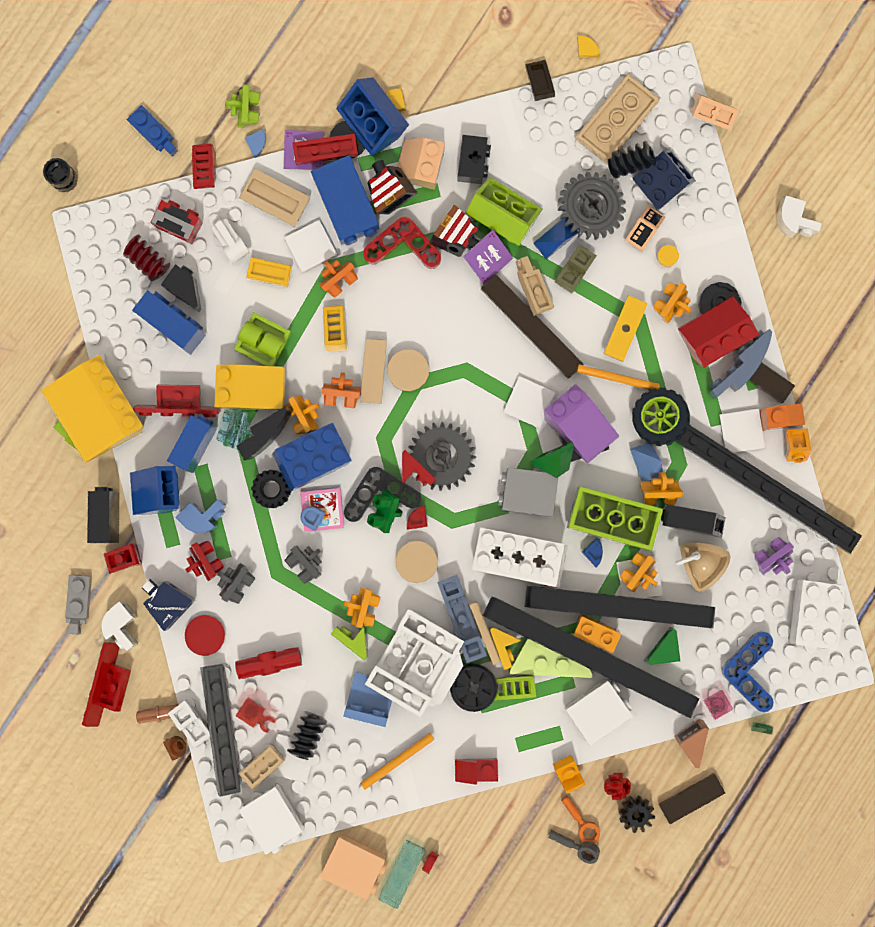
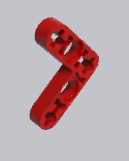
[363,217,441,269]

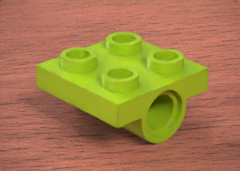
[234,312,292,366]

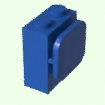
[130,466,180,515]

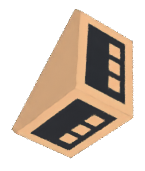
[625,206,665,252]

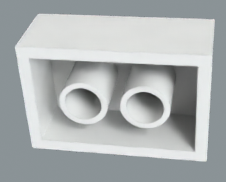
[789,579,846,650]

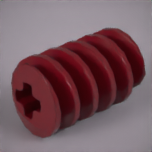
[123,234,170,281]

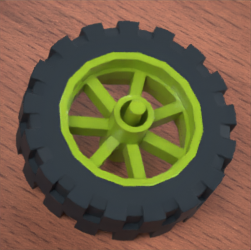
[632,388,690,446]

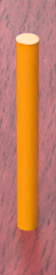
[576,364,660,390]
[360,733,435,790]

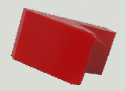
[402,450,437,486]
[104,543,142,574]
[455,758,498,785]

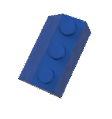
[336,77,409,156]

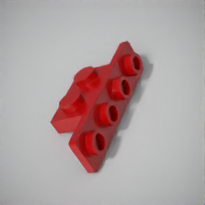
[133,384,221,418]
[82,642,131,727]

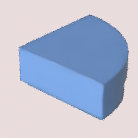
[245,129,266,158]

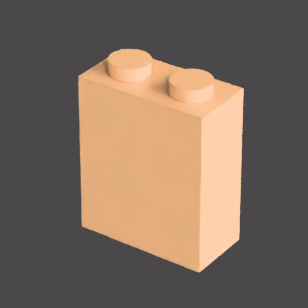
[320,833,388,900]

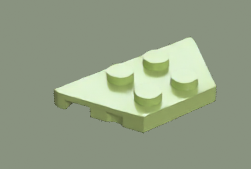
[509,633,592,678]

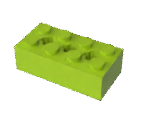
[566,486,663,551]

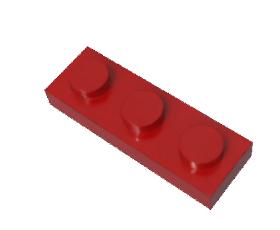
[292,134,358,165]

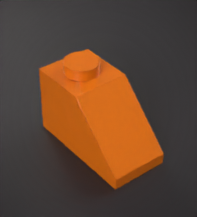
[759,404,805,431]

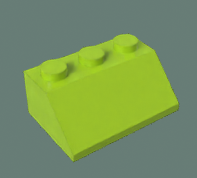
[465,177,543,246]

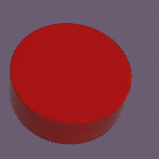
[422,851,439,874]

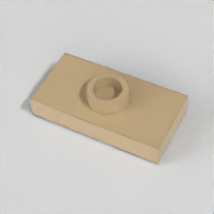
[238,744,285,790]

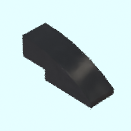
[236,406,293,461]

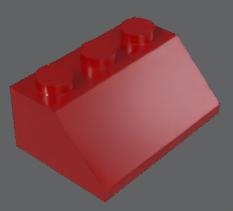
[678,296,759,368]

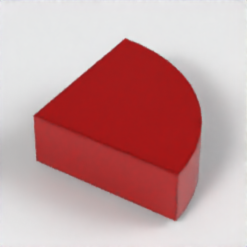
[407,506,428,530]

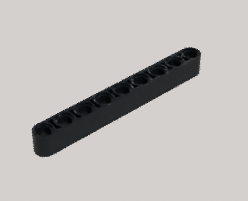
[524,586,716,628]

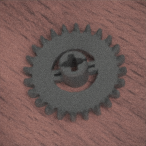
[557,172,626,240]
[408,421,476,491]

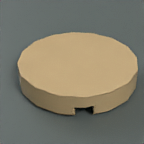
[387,349,429,392]
[395,541,438,583]

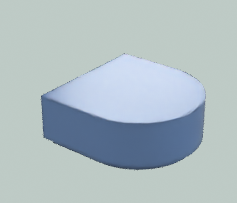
[300,506,326,532]

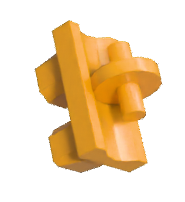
[653,282,692,324]
[284,395,320,435]
[640,472,683,506]
[620,552,658,592]
[343,587,381,628]

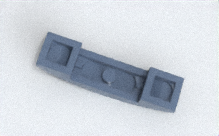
[437,575,487,663]

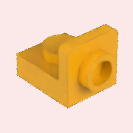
[785,429,811,463]
[552,755,585,793]

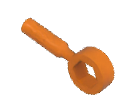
[561,795,600,843]

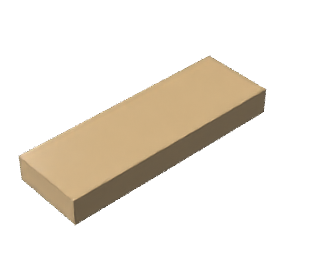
[360,339,387,404]
[469,601,501,665]

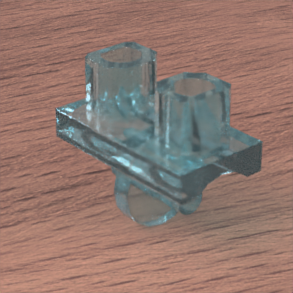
[216,408,253,450]

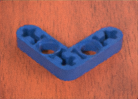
[722,631,774,712]

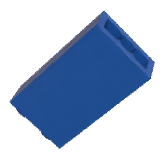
[311,155,380,245]

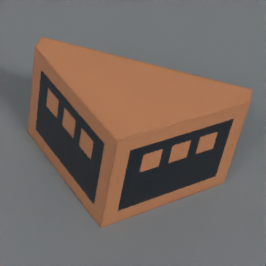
[674,719,709,768]

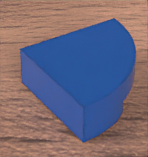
[581,538,603,568]

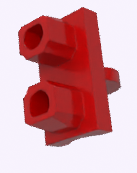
[185,541,224,581]

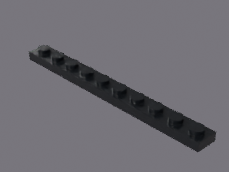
[674,425,862,554]

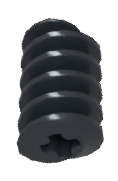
[608,141,656,179]
[287,711,327,760]

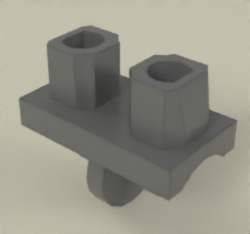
[284,546,322,584]
[217,563,255,604]

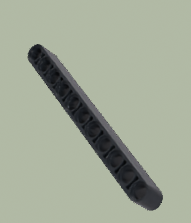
[482,596,699,718]

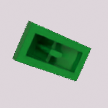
[531,442,574,478]
[644,627,680,665]

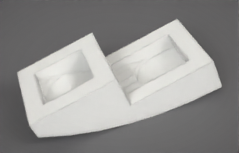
[168,700,210,748]

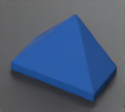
[533,218,578,260]

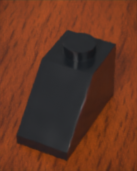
[161,264,201,312]

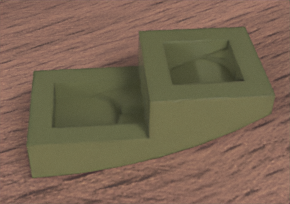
[555,244,597,293]

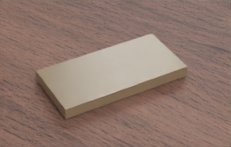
[575,74,660,165]

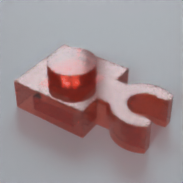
[236,697,276,733]

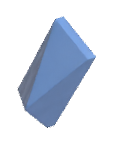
[630,443,663,481]

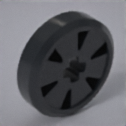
[450,664,498,712]

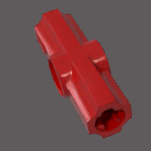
[235,647,302,679]

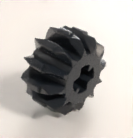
[618,795,655,833]

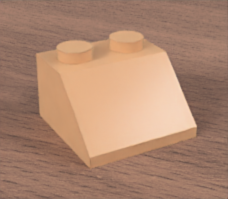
[398,138,445,190]

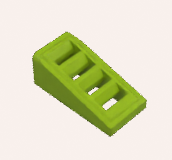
[494,675,536,701]

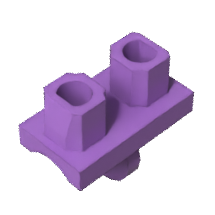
[754,537,794,575]

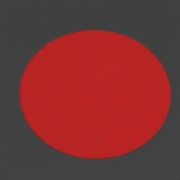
[185,615,225,656]

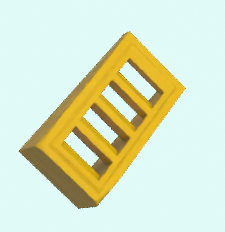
[323,305,347,352]

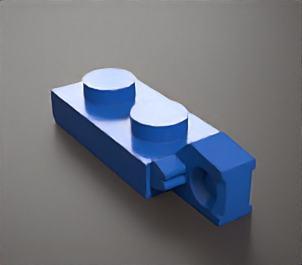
[126,105,178,157]

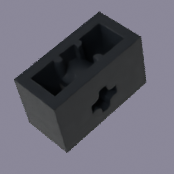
[457,135,491,184]

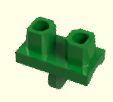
[367,489,403,533]

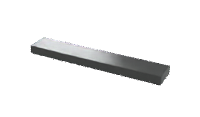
[200,664,241,797]

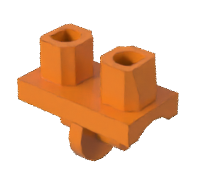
[319,260,358,298]
[321,372,361,408]

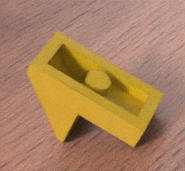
[489,626,521,670]

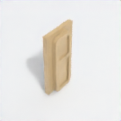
[239,169,310,227]

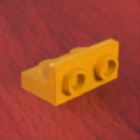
[574,614,621,653]

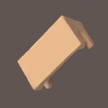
[689,92,739,130]

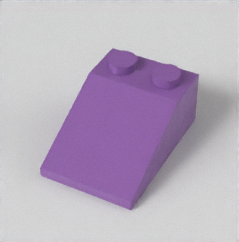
[544,384,619,464]

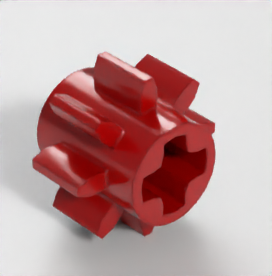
[604,773,631,800]

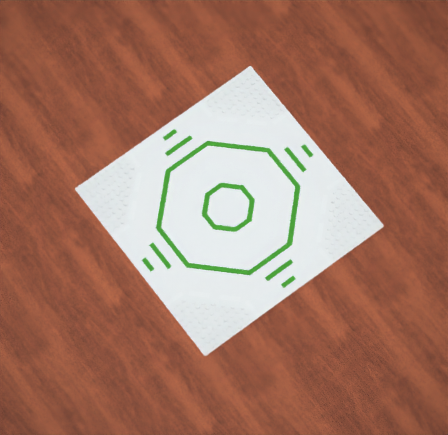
[52,43,874,862]

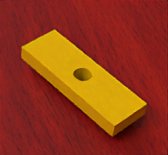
[603,295,648,362]

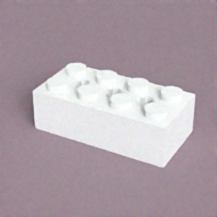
[472,527,568,587]

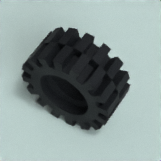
[251,470,291,508]

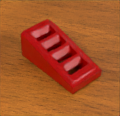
[192,144,216,189]

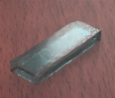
[378,840,425,909]

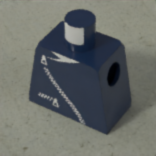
[142,579,196,631]

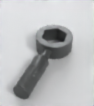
[548,830,600,864]

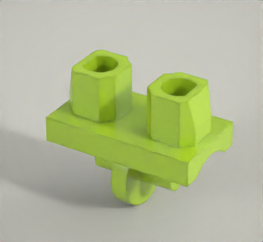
[225,85,259,128]

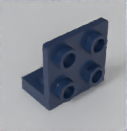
[633,149,696,210]

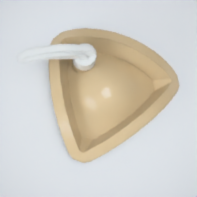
[674,543,731,592]

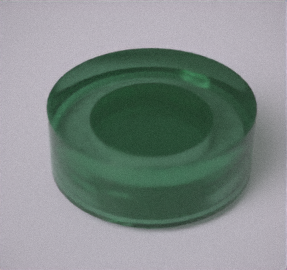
[751,722,773,735]

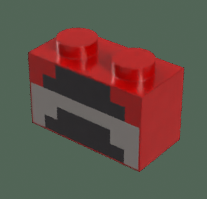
[150,200,203,244]

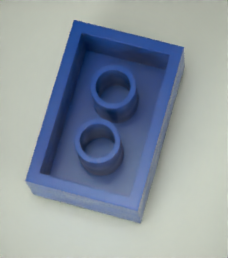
[132,290,206,355]
[272,423,352,492]

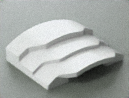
[365,609,464,717]

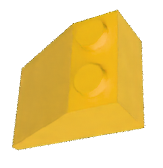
[215,364,285,410]

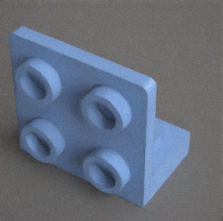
[343,672,392,727]

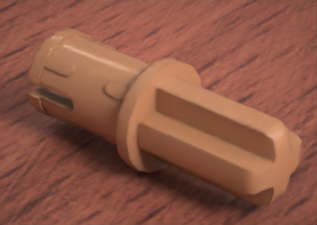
[136,704,178,724]

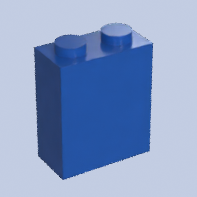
[167,414,217,473]

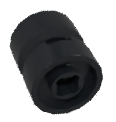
[43,158,78,192]

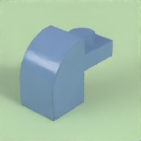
[175,500,227,533]

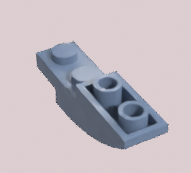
[708,329,772,399]

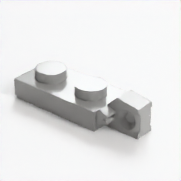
[65,575,92,635]

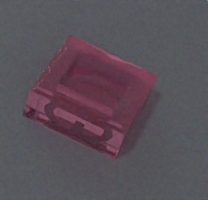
[703,690,733,720]

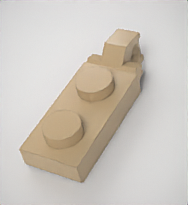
[516,256,554,316]

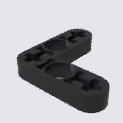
[344,467,421,522]

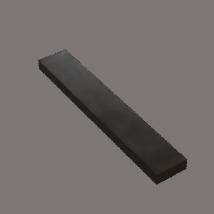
[480,274,584,379]

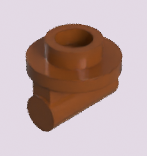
[163,736,186,761]

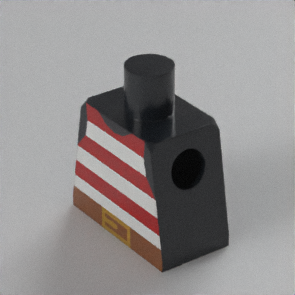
[367,160,418,215]
[430,205,480,257]

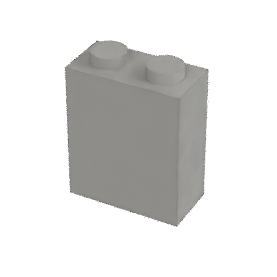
[498,468,558,517]

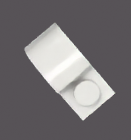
[776,196,822,238]
[102,601,138,651]

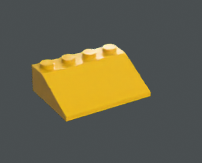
[41,355,143,463]

